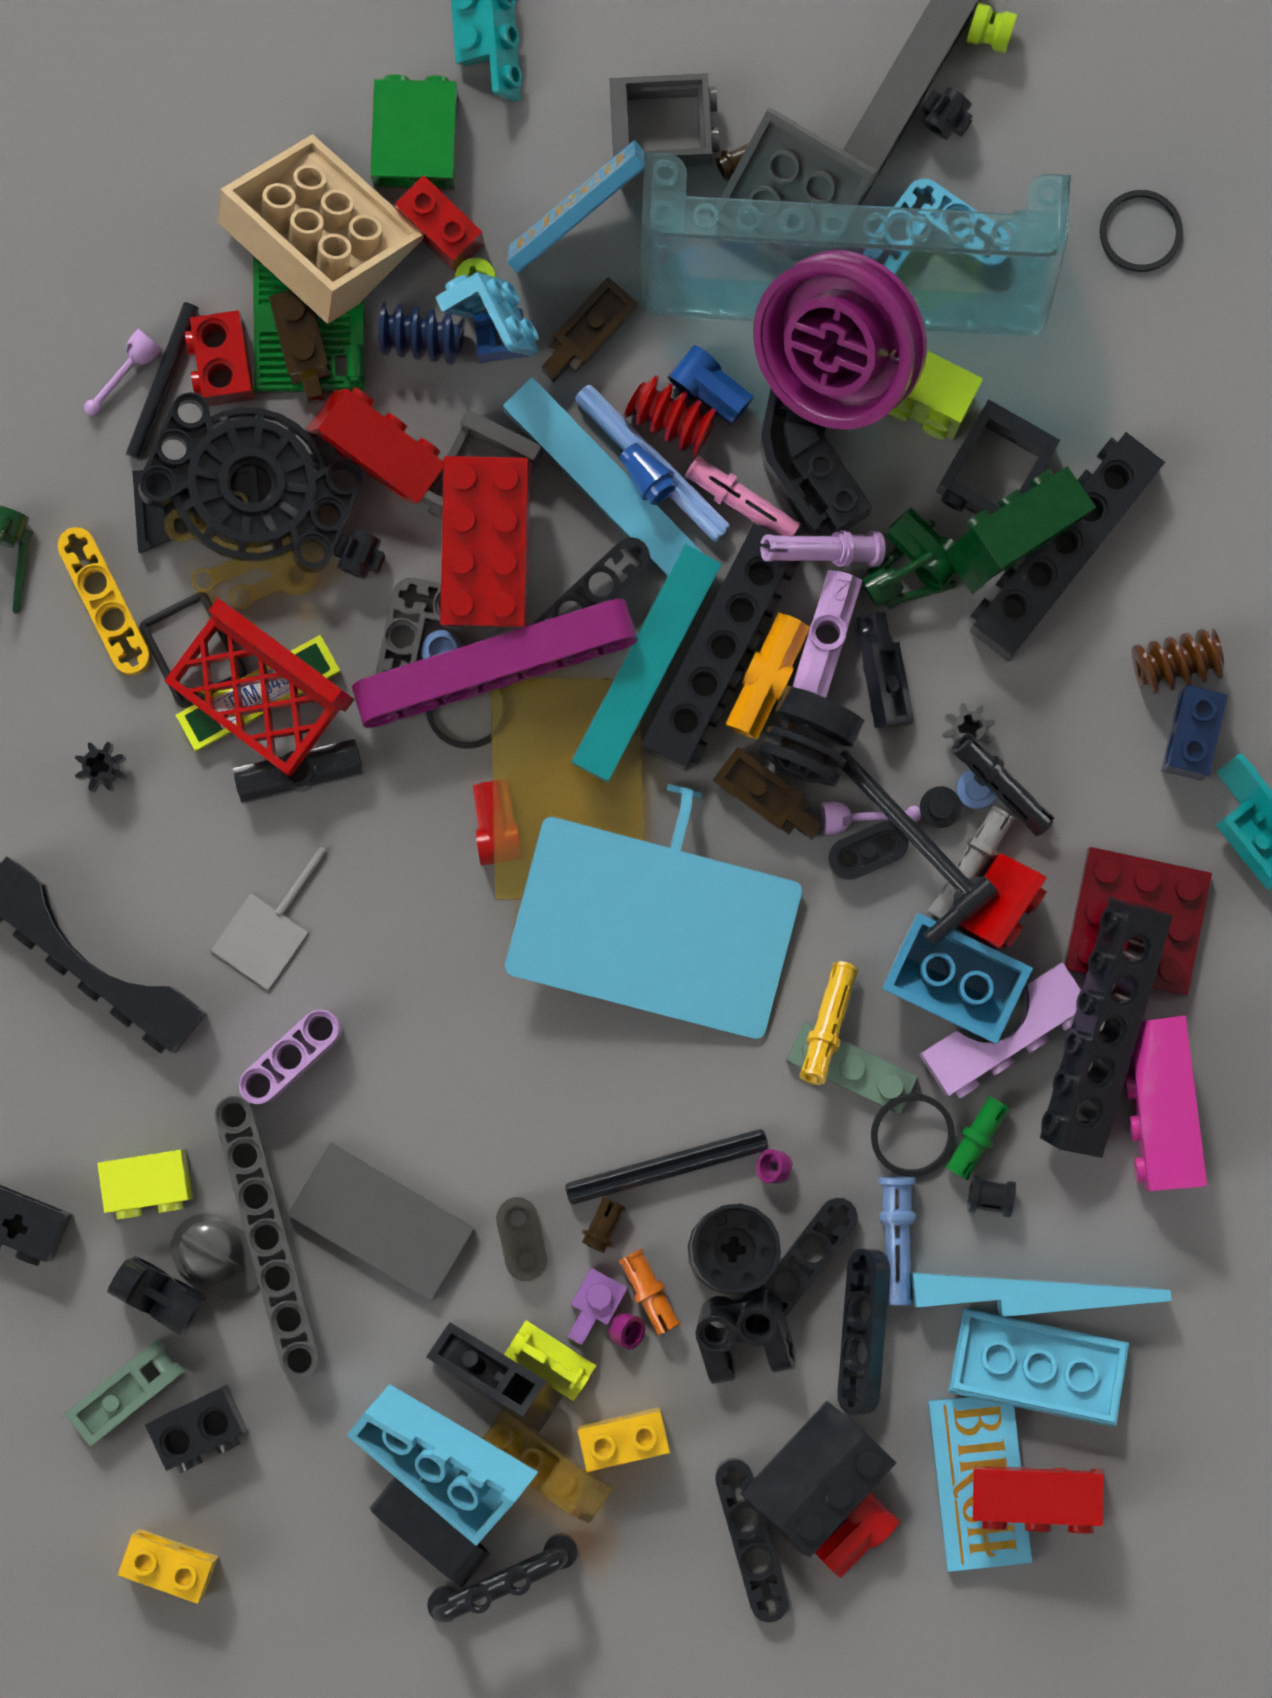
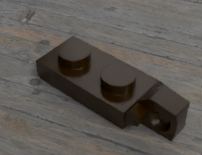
[541,277,639,383]
[269,290,329,404]
[713,747,822,840]

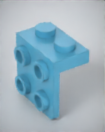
[435,272,539,356]

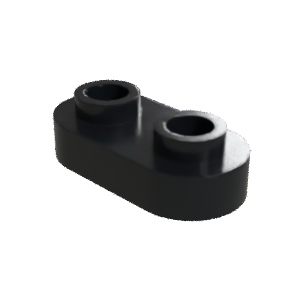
[828,821,909,880]

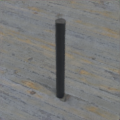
[125,302,199,460]

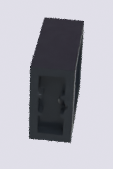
[936,399,1060,515]

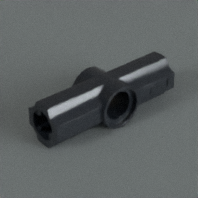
[233,739,364,804]

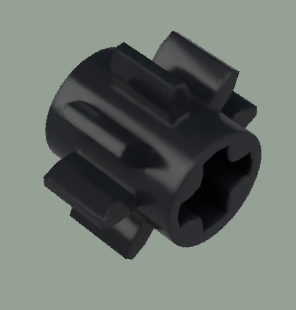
[922,87,973,140]
[333,529,386,579]
[75,741,127,793]

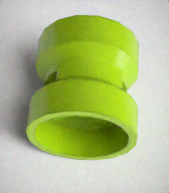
[966,2,1018,54]

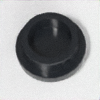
[919,786,961,828]

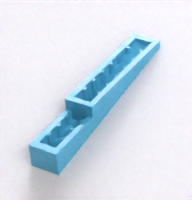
[503,377,704,576]
[911,1272,1172,1317]

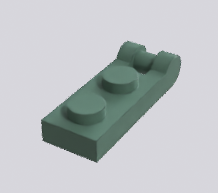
[64,1338,185,1447]

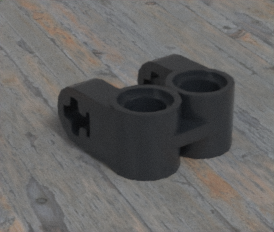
[107,1256,207,1335]
[695,1288,796,1384]

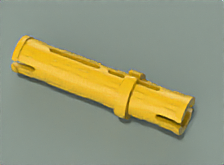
[799,961,858,1085]

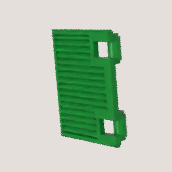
[253,256,365,393]

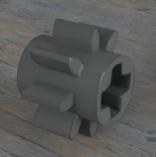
[942,703,995,745]

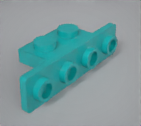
[451,0,523,102]
[1216,753,1272,891]

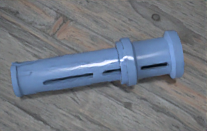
[878,1177,916,1305]

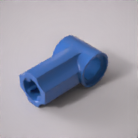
[667,345,754,426]

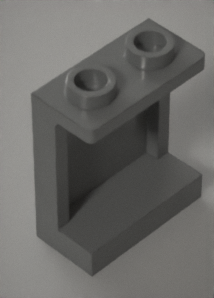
[423,409,543,520]

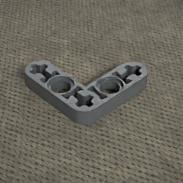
[376,578,505,674]

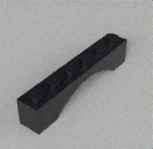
[0,856,207,1054]

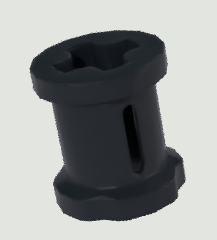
[967,1175,1016,1218]

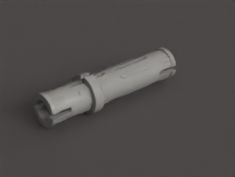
[927,805,1015,919]

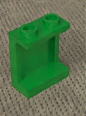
[370,74,458,189]

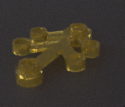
[164,491,317,609]

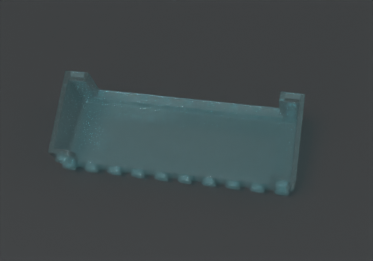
[640,152,1071,336]

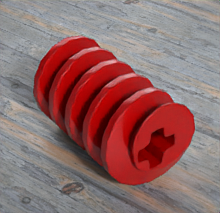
[623,375,716,458]

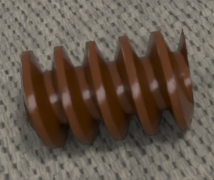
[1132,629,1224,695]

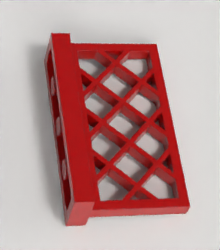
[164,598,355,777]

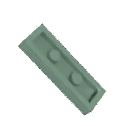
[786,1022,918,1114]

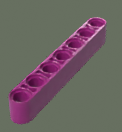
[352,599,638,728]

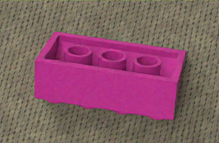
[1123,1016,1207,1191]

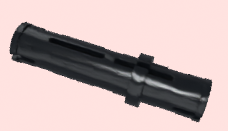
[951,733,1055,836]

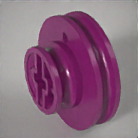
[753,250,927,430]

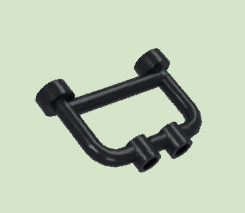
[427,1533,578,1622]

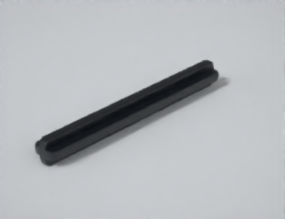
[565,1129,768,1204]

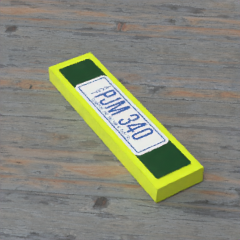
[175,635,341,752]

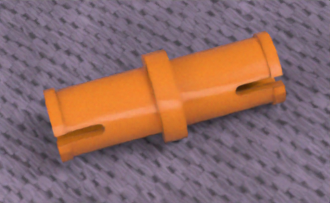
[618,1248,681,1336]

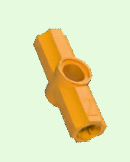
[725,612,810,740]

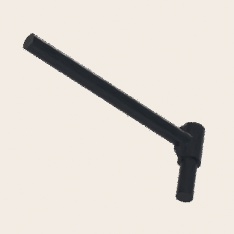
[839,750,999,947]

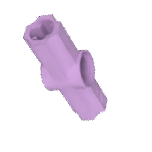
[792,570,863,698]

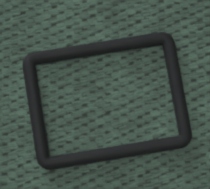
[139,592,246,708]

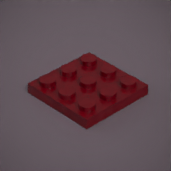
[1064,847,1212,996]

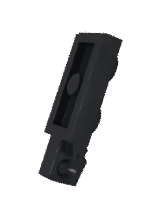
[857,612,914,728]

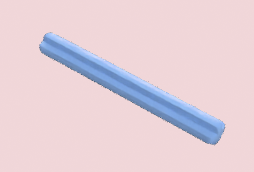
[575,385,730,542]

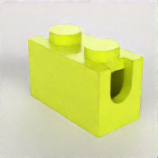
[97,1149,194,1220]

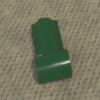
[884,507,958,592]

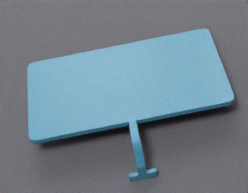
[505,784,802,1039]

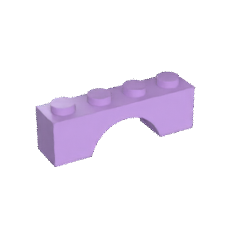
[918,962,1081,1098]

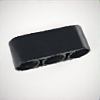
[369,1477,490,1587]

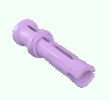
[760,530,885,567]

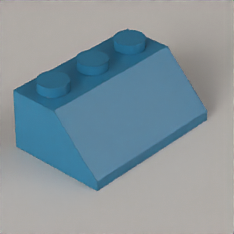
[882,913,1033,1044]

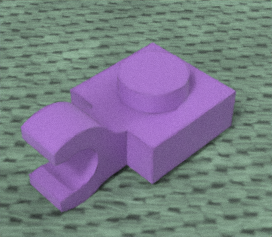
[567,1268,627,1345]

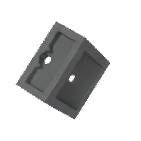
[609,73,720,169]

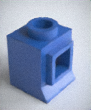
[473,308,533,364]

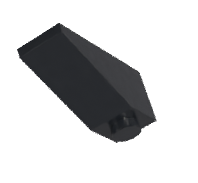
[426,1322,562,1432]

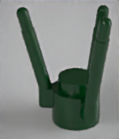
[0,506,34,614]
[861,520,957,610]

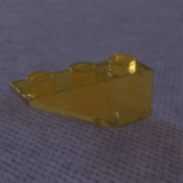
[483,1410,613,1523]

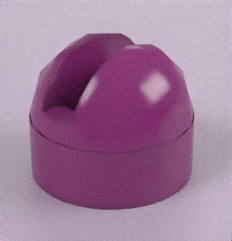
[756,1149,793,1184]
[608,1313,645,1350]

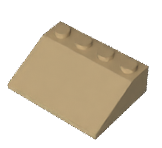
[217,134,424,324]

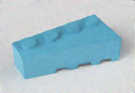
[347,1384,538,1546]

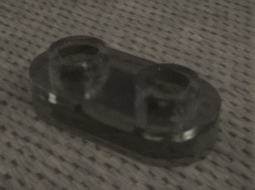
[496,1197,548,1281]

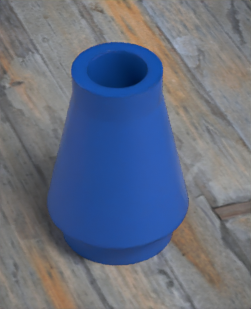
[619,443,678,505]

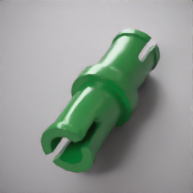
[945,1095,1011,1180]

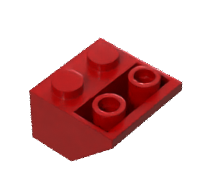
[956,853,1047,950]

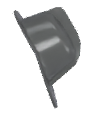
[171,1214,263,1298]

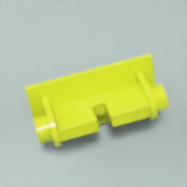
[504,1320,597,1401]

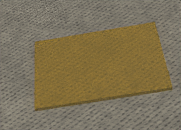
[490,677,644,900]

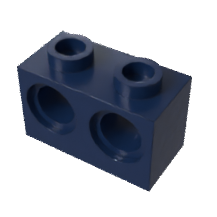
[1161,685,1228,781]

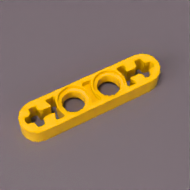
[57,527,152,676]

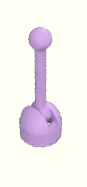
[84,328,163,416]
[821,801,922,835]

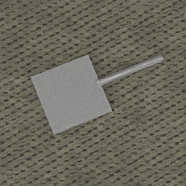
[210,847,326,991]

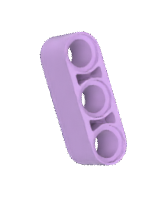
[238,1009,343,1105]

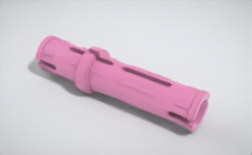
[684,455,802,536]

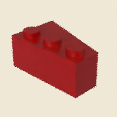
[305,387,444,504]
[973,1466,1104,1534]

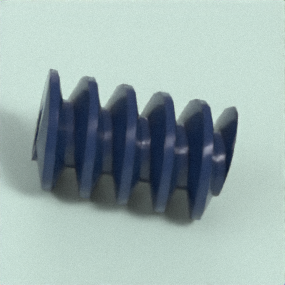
[378,302,466,365]

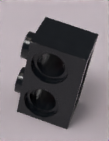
[145,1385,248,1473]

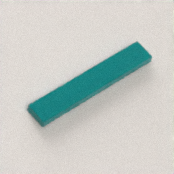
[570,544,722,783]

